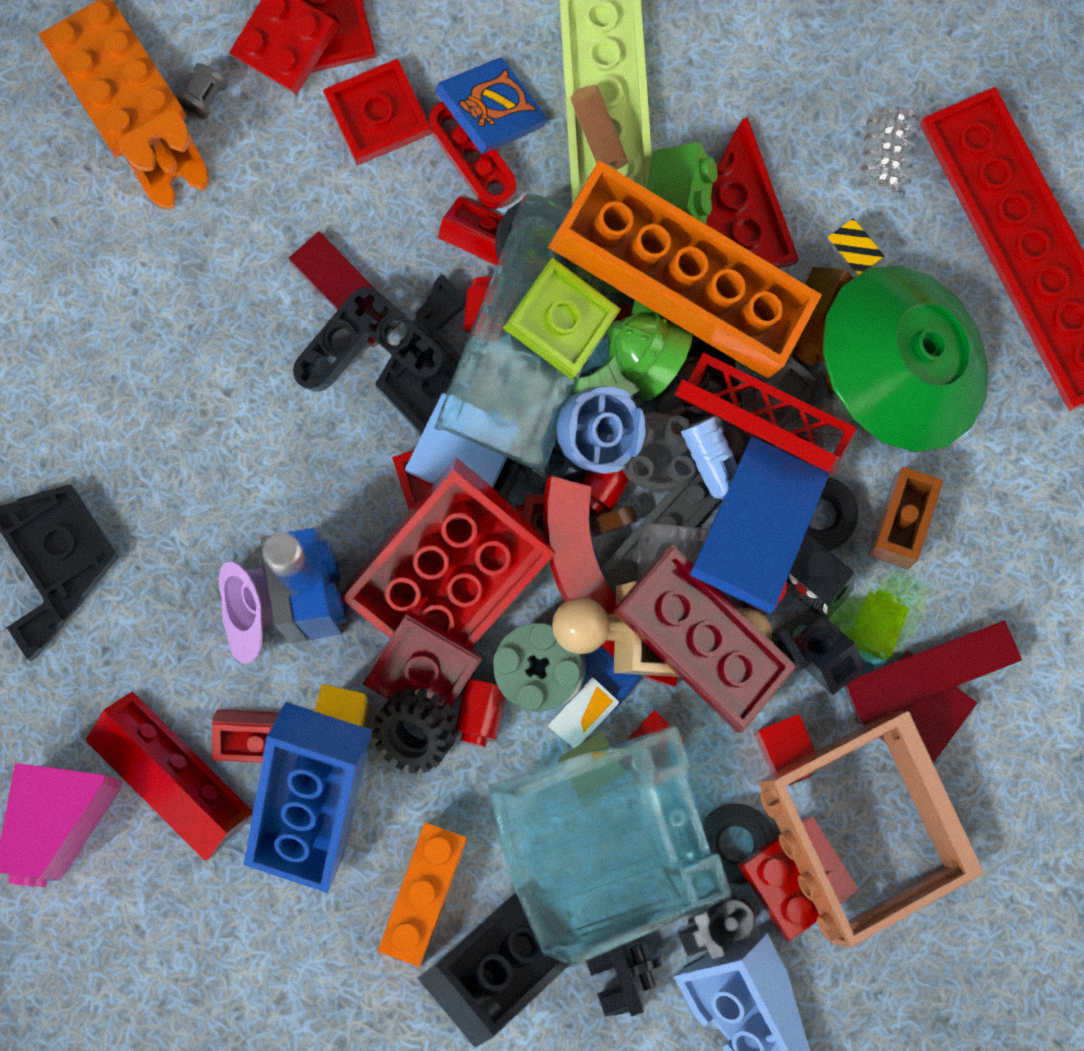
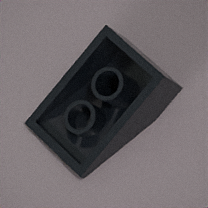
[417,883,584,1048]

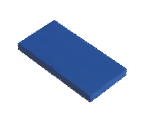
[690,437,829,614]

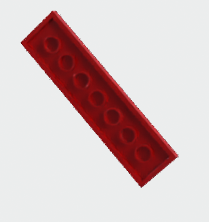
[919,86,1084,412]

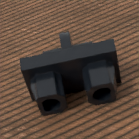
[678,892,756,960]
[583,933,662,1017]

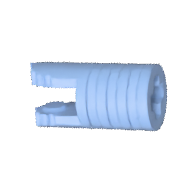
[680,415,737,500]

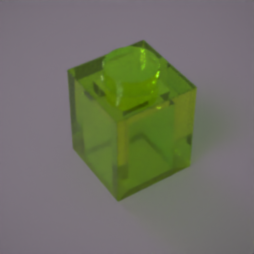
[848,590,910,660]

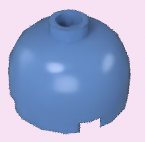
[557,386,646,474]

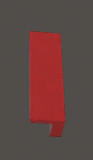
[86,691,253,861]

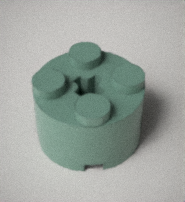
[493,623,587,711]

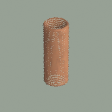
[570,85,628,170]

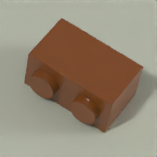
[868,466,944,570]

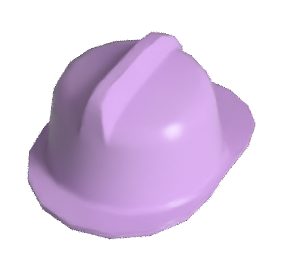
[218,561,273,664]

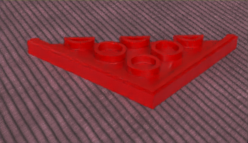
[706,117,799,269]

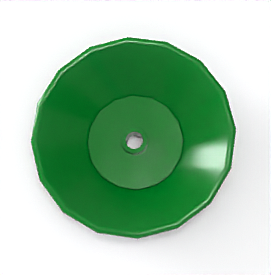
[823,265,988,452]

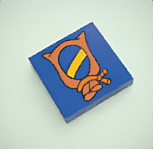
[435,57,548,154]

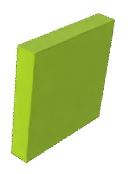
[502,257,621,379]

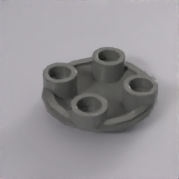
[622,412,697,492]

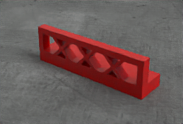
[675,353,857,475]

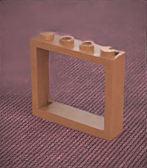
[757,711,984,948]

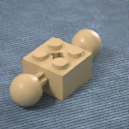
[552,581,773,677]

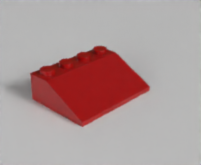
[341,457,555,647]

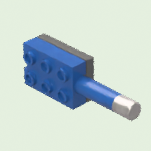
[260,527,348,644]

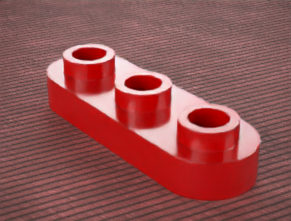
[429,101,516,209]

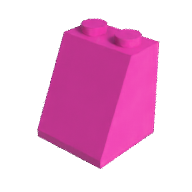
[0,763,122,887]

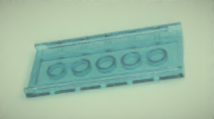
[434,194,613,474]

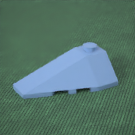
[674,933,810,1051]

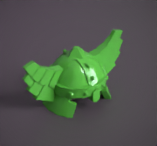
[574,300,693,401]

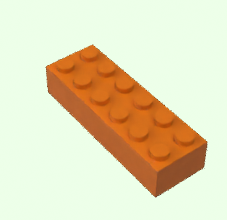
[547,160,822,379]

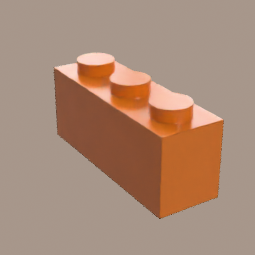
[377,822,468,967]

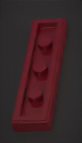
[844,620,1022,724]

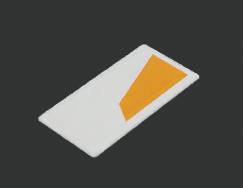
[548,678,619,748]

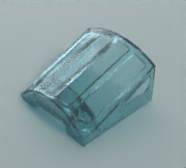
[488,726,732,965]

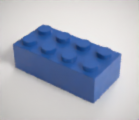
[244,702,373,893]

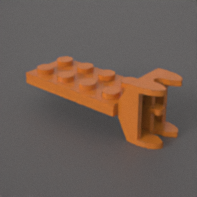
[38,0,209,209]

